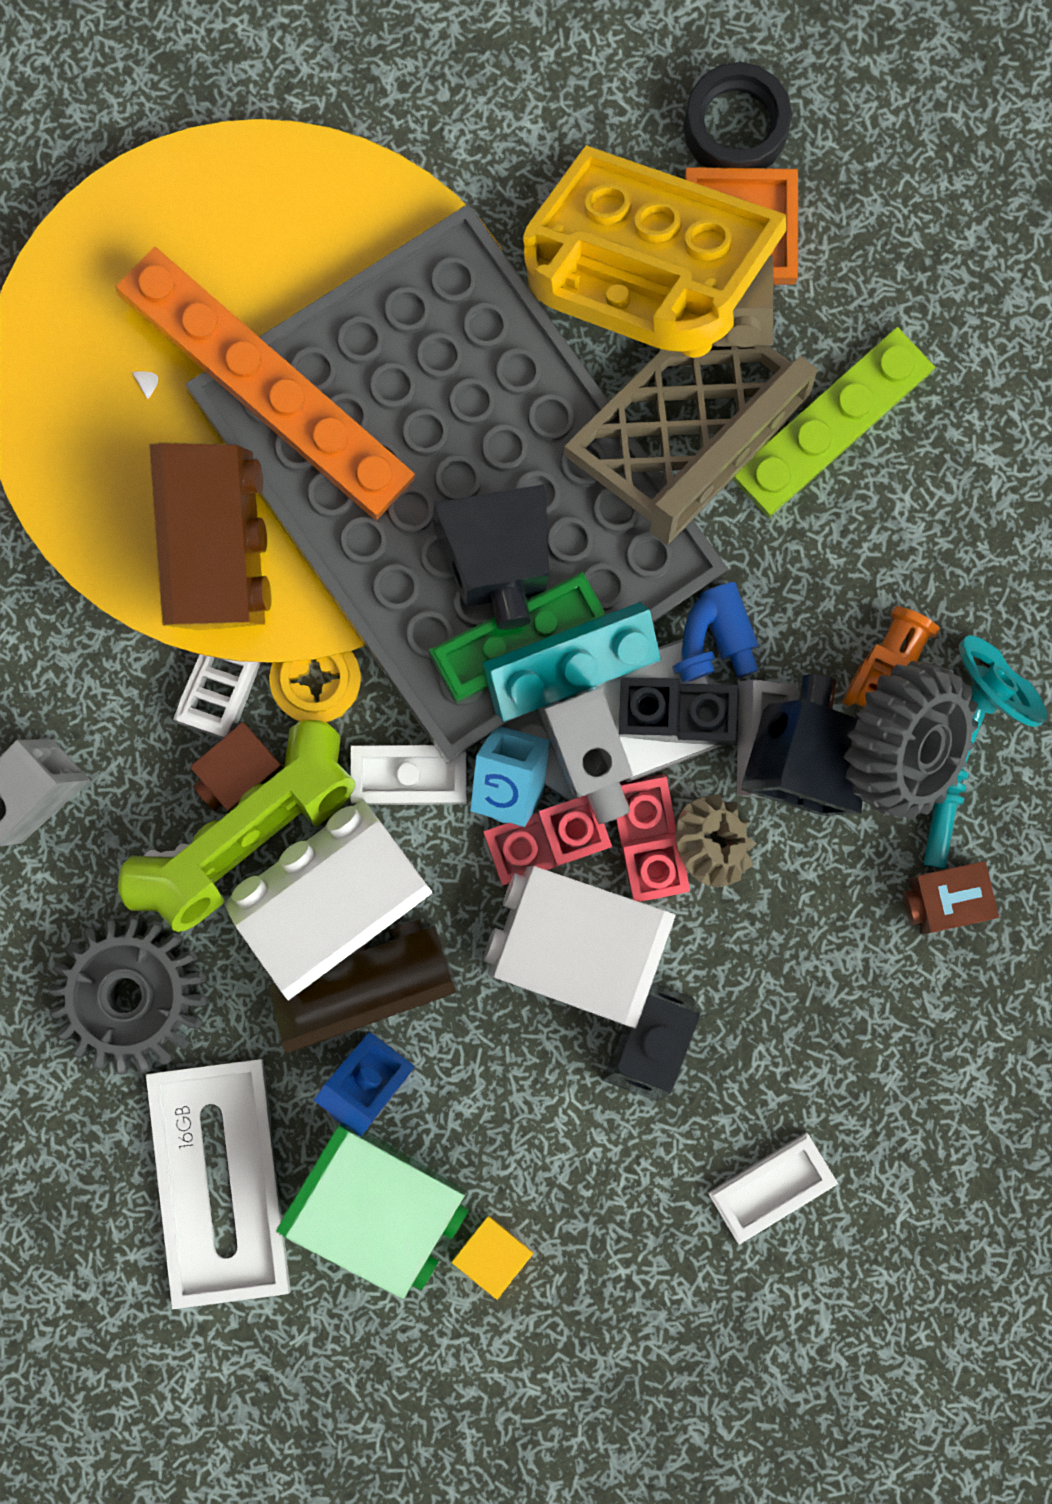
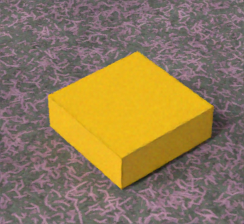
[451,1215,534,1300]

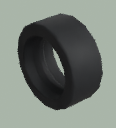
[683,62,792,169]

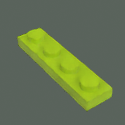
[732,327,936,519]

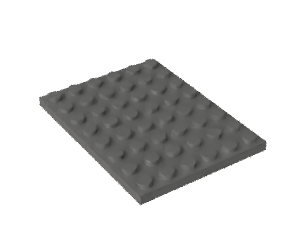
[185,204,729,764]

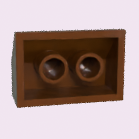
[149,443,272,630]

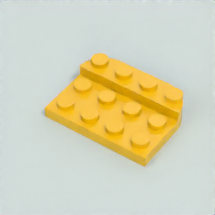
[523,146,786,358]

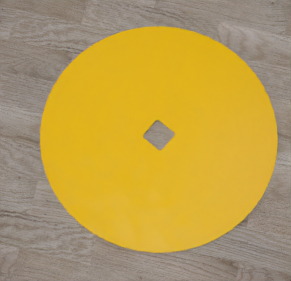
[0,119,502,663]

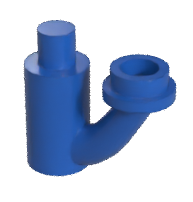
[672,582,759,683]

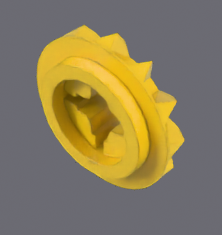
[269,651,361,722]

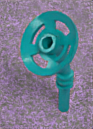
[923,635,1047,869]

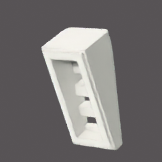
[173,655,261,739]

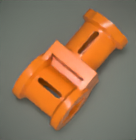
[841,606,940,708]

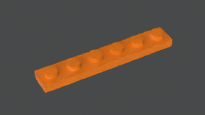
[116,246,415,521]

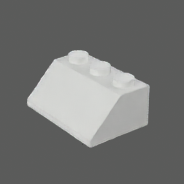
[224,799,432,1000]

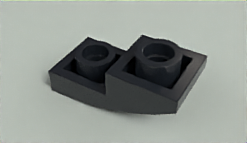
[618,677,738,746]

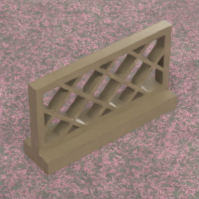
[564,346,818,546]

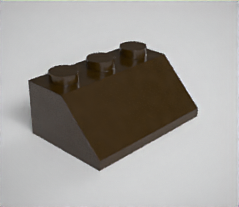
[268,919,459,1054]

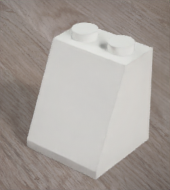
[483,866,676,1029]

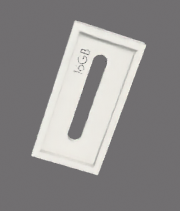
[146,1059,291,1309]

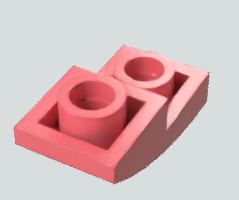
[616,774,690,902]
[483,795,612,886]

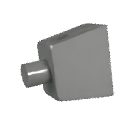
[537,687,633,824]
[0,739,90,847]

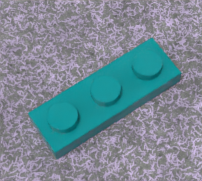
[482,602,661,722]

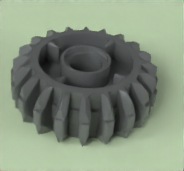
[844,661,979,819]
[48,917,208,1075]

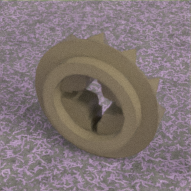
[676,794,757,887]

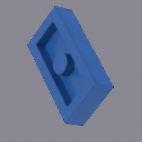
[313,1032,415,1136]

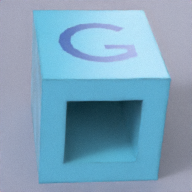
[470,726,551,827]

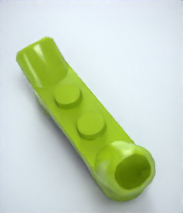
[118,720,355,932]

